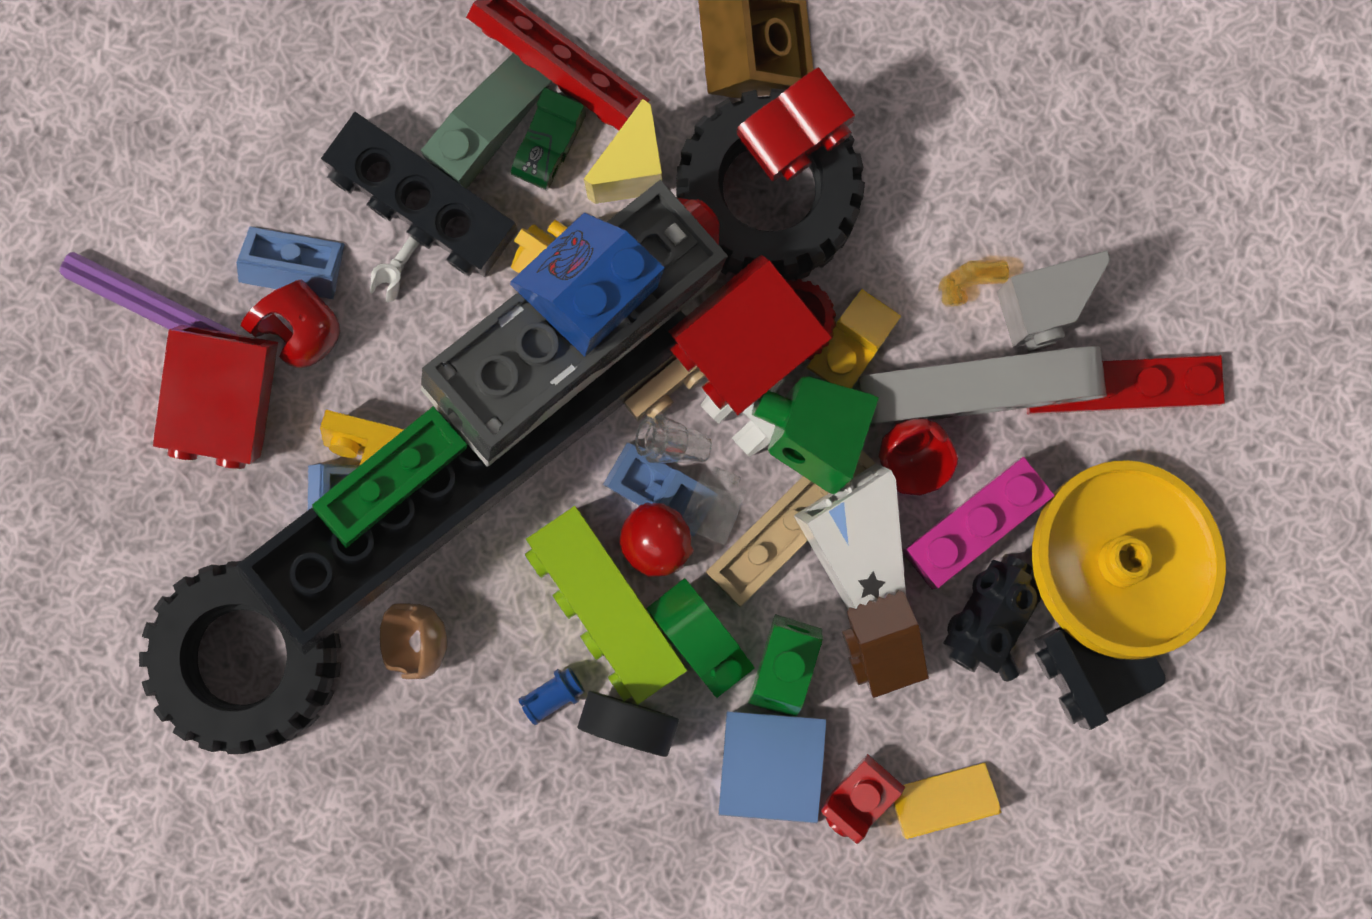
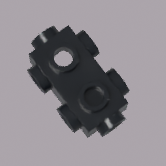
[943,555,1042,682]

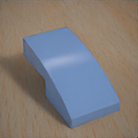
[603,443,718,537]

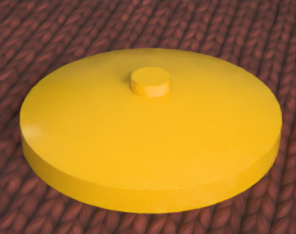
[1032,460,1226,660]

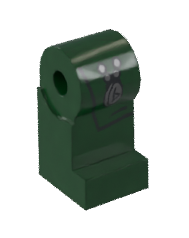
[511,87,586,191]

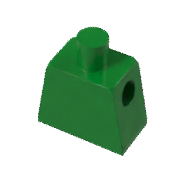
[752,377,879,495]
[748,614,823,717]

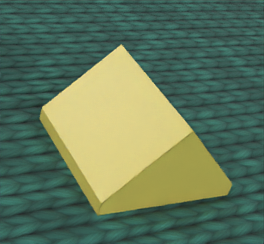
[584,99,662,204]

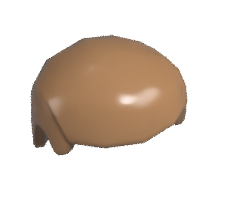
[380,603,448,679]

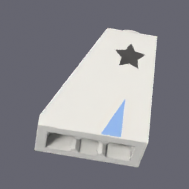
[794,464,906,609]

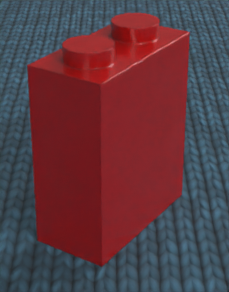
[668,255,832,415]
[153,325,278,469]

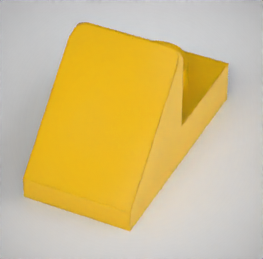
[807,289,901,388]
[320,410,404,465]

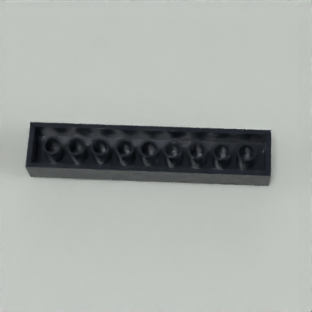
[236,310,686,655]

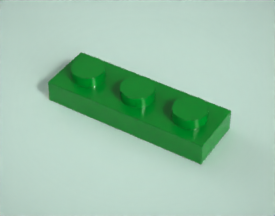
[312,406,467,548]

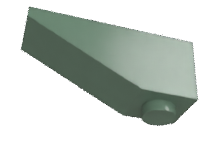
[420,53,552,189]

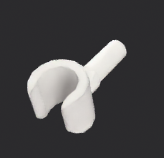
[370,237,420,303]

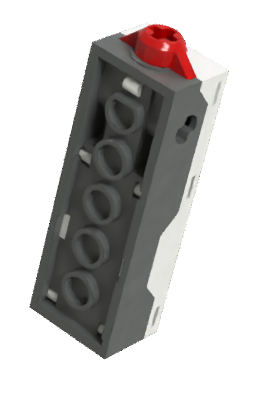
[421,180,728,467]

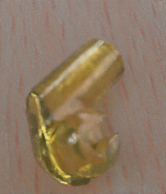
[938,260,1009,307]

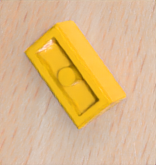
[894,762,1002,839]

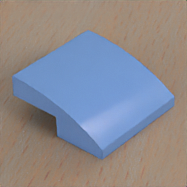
[718,711,826,823]

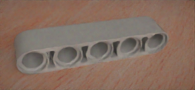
[859,346,1107,427]

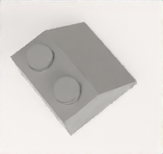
[997,250,1110,352]

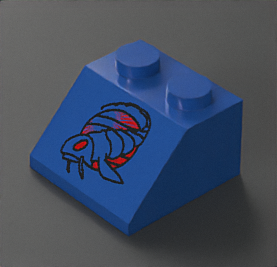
[510,213,665,357]

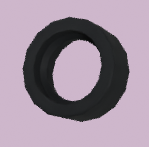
[577,691,679,757]

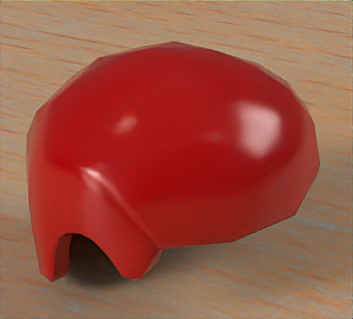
[878,418,958,496]
[620,503,694,577]

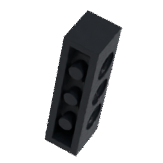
[321,112,518,277]

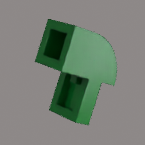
[646,578,755,698]

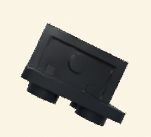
[1034,626,1166,730]

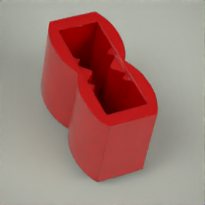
[737,67,855,182]

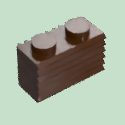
[842,590,929,698]

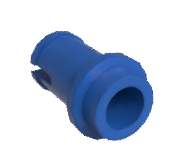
[518,668,585,725]

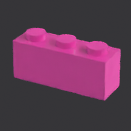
[902,457,1055,590]

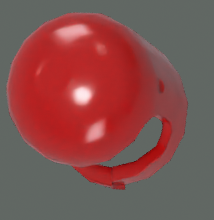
[240,279,340,368]

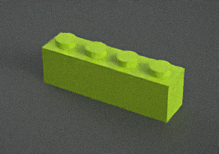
[525,506,687,705]

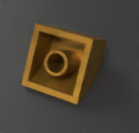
[698,0,813,98]

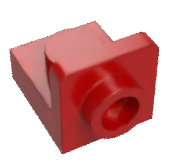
[821,754,905,844]

